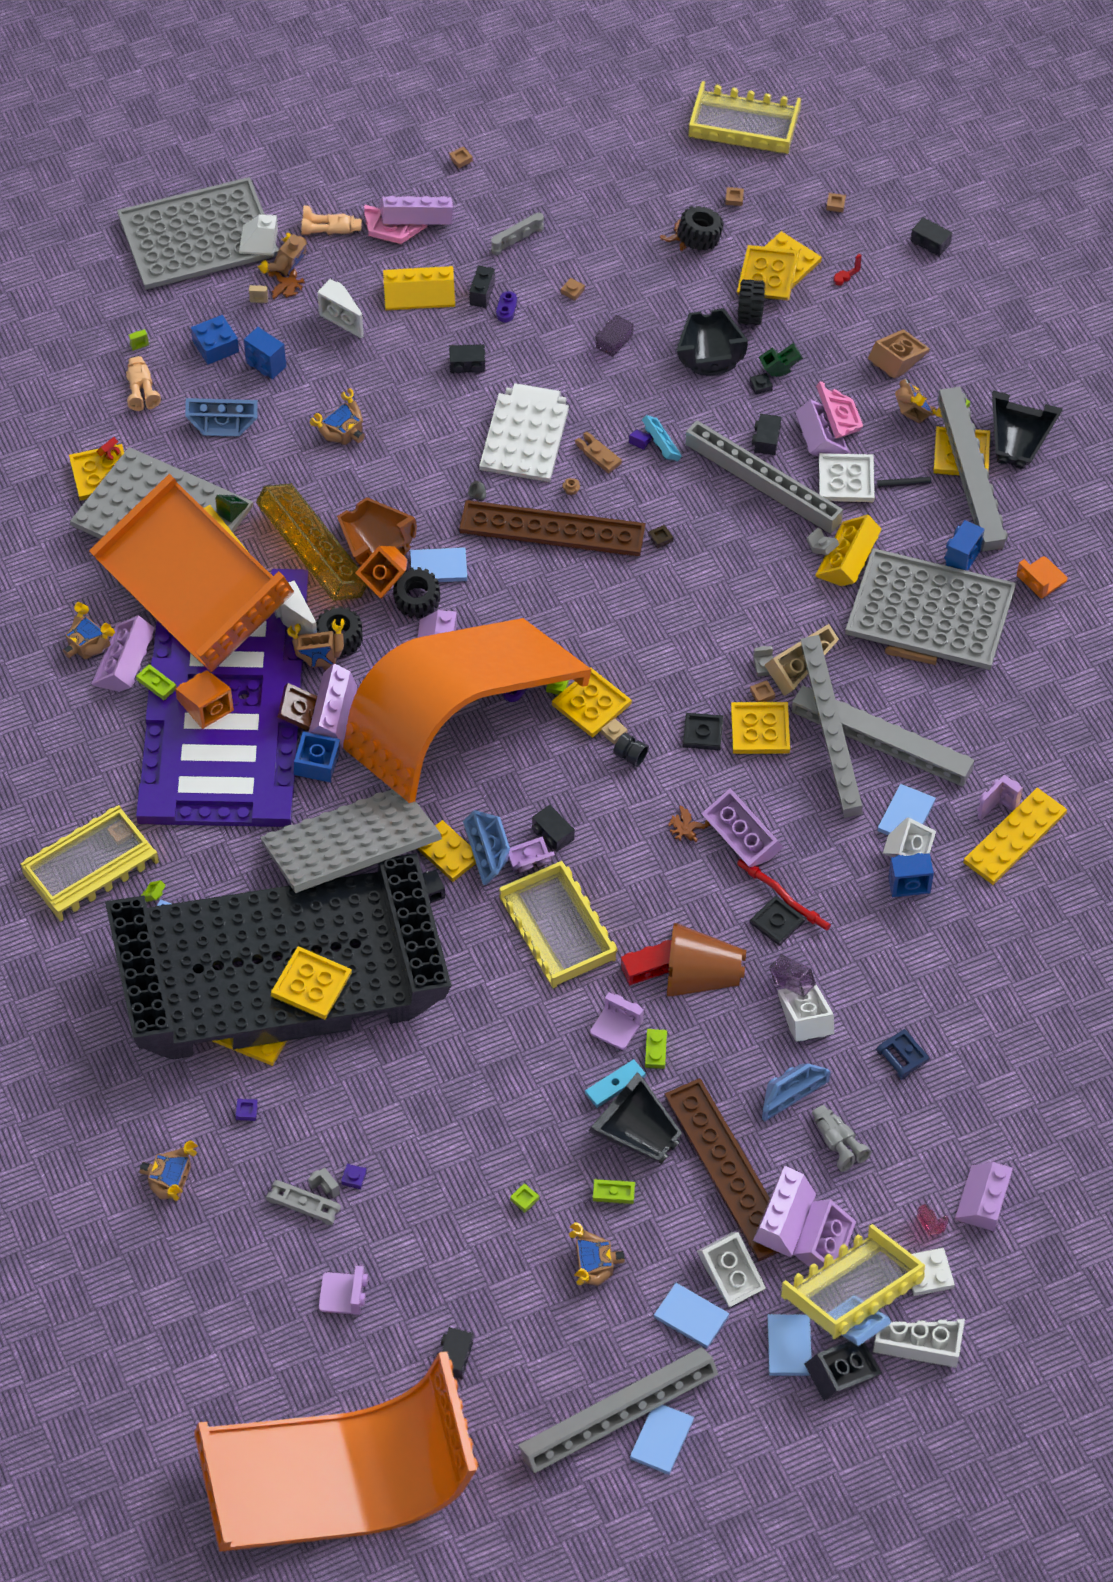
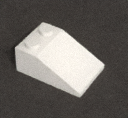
[317,279,363,338]
[274,580,317,635]
[778,983,834,1041]
[697,1232,766,1307]

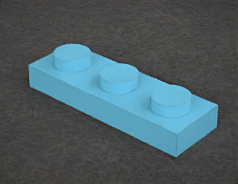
[642,415,682,461]

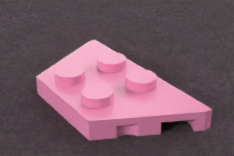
[364,205,428,244]
[816,382,863,438]

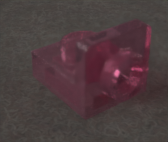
[916,1204,949,1236]

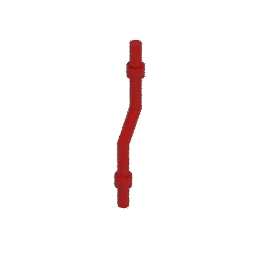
[737,859,831,931]

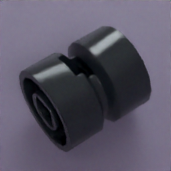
[613,733,649,767]

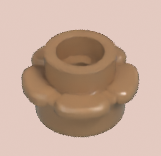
[562,478,580,495]

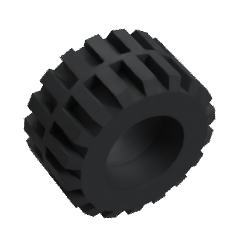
[677,206,724,251]
[738,279,765,325]
[393,567,441,619]
[316,606,363,657]

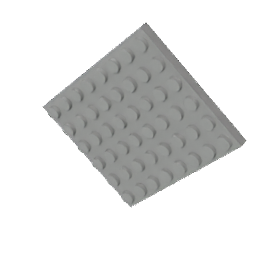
[117,177,279,290]
[70,447,253,539]
[845,548,1016,670]
[260,789,442,893]

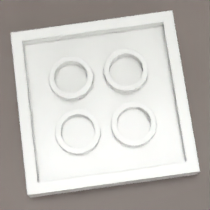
[819,453,874,502]

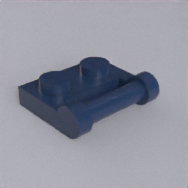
[876,1029,930,1080]

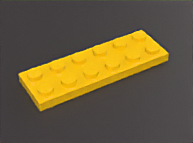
[963,787,1067,885]

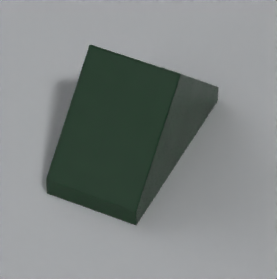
[215,495,249,523]

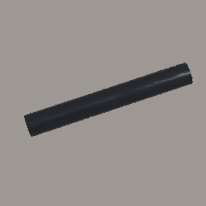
[876,476,931,487]

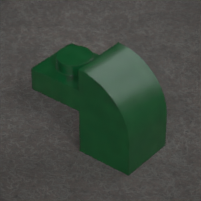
[758,343,803,377]

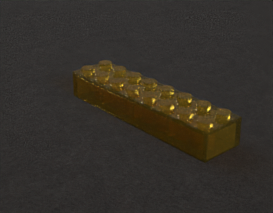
[256,483,368,601]

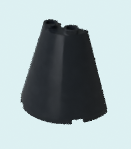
[677,308,748,376]
[992,390,1063,469]
[588,1072,682,1164]

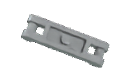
[491,213,544,255]
[266,1180,341,1225]

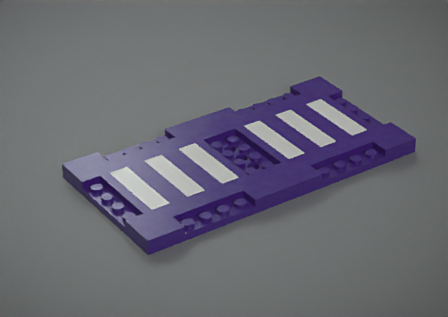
[136,569,309,827]

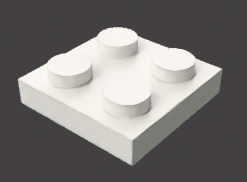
[907,1248,955,1296]

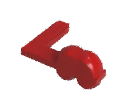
[833,253,862,286]

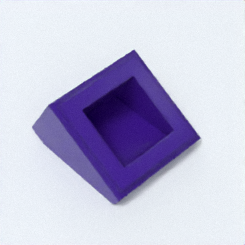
[629,429,653,450]

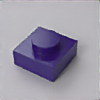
[236,1099,258,1121]
[341,1164,367,1189]

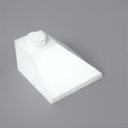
[239,214,278,256]
[883,817,936,857]

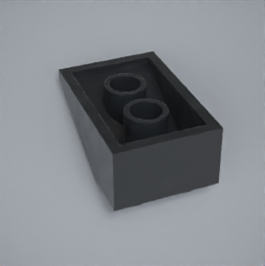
[804,1341,882,1401]

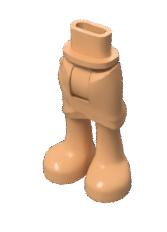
[302,205,362,235]
[126,357,161,411]

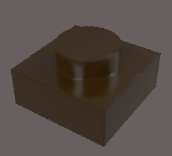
[648,524,673,549]

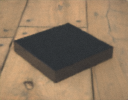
[683,712,724,751]
[750,896,805,946]

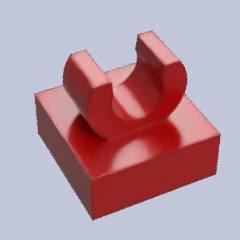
[96,437,120,461]

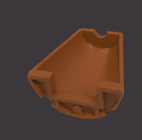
[337,497,417,566]
[667,923,747,997]

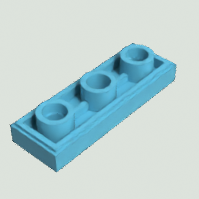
[585,1059,646,1108]

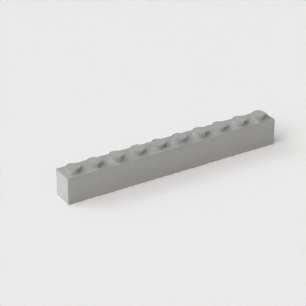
[937,387,1008,552]
[685,420,843,534]
[801,635,863,818]
[792,685,974,787]
[518,1347,719,1473]

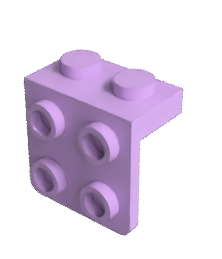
[977,775,1023,820]
[508,836,555,873]
[591,992,644,1050]
[319,1266,368,1315]

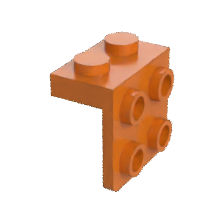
[1017,556,1068,599]

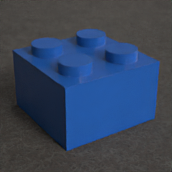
[191,314,239,365]
[244,327,287,379]
[944,520,984,571]
[293,732,340,783]
[888,853,934,897]

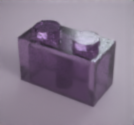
[595,314,634,357]
[769,954,816,997]

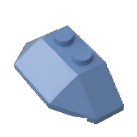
[185,398,258,437]
[463,810,510,885]
[762,1064,830,1122]

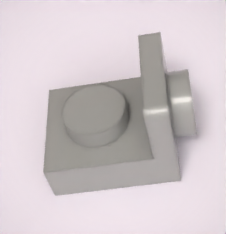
[806,528,839,555]
[753,646,773,677]
[308,1167,340,1198]

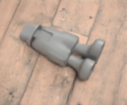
[811,1105,871,1172]

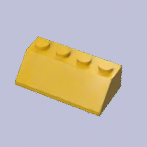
[383,266,455,310]
[815,515,881,586]

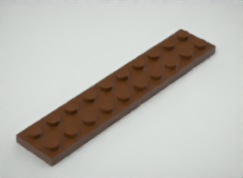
[459,500,646,557]
[664,1078,779,1262]

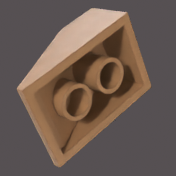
[867,329,930,378]

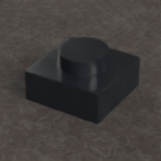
[750,373,773,395]

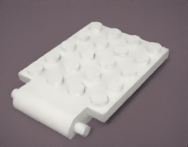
[479,383,569,482]

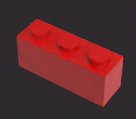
[621,940,672,986]

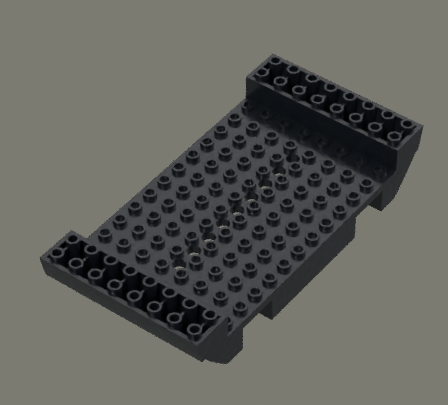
[105,853,452,1060]

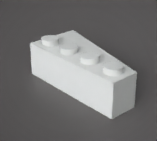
[873,1319,965,1368]

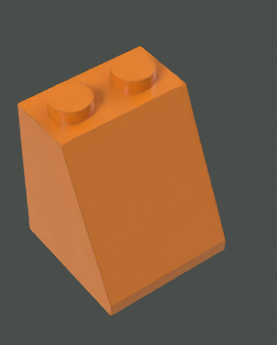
[355,546,407,599]
[175,670,234,729]

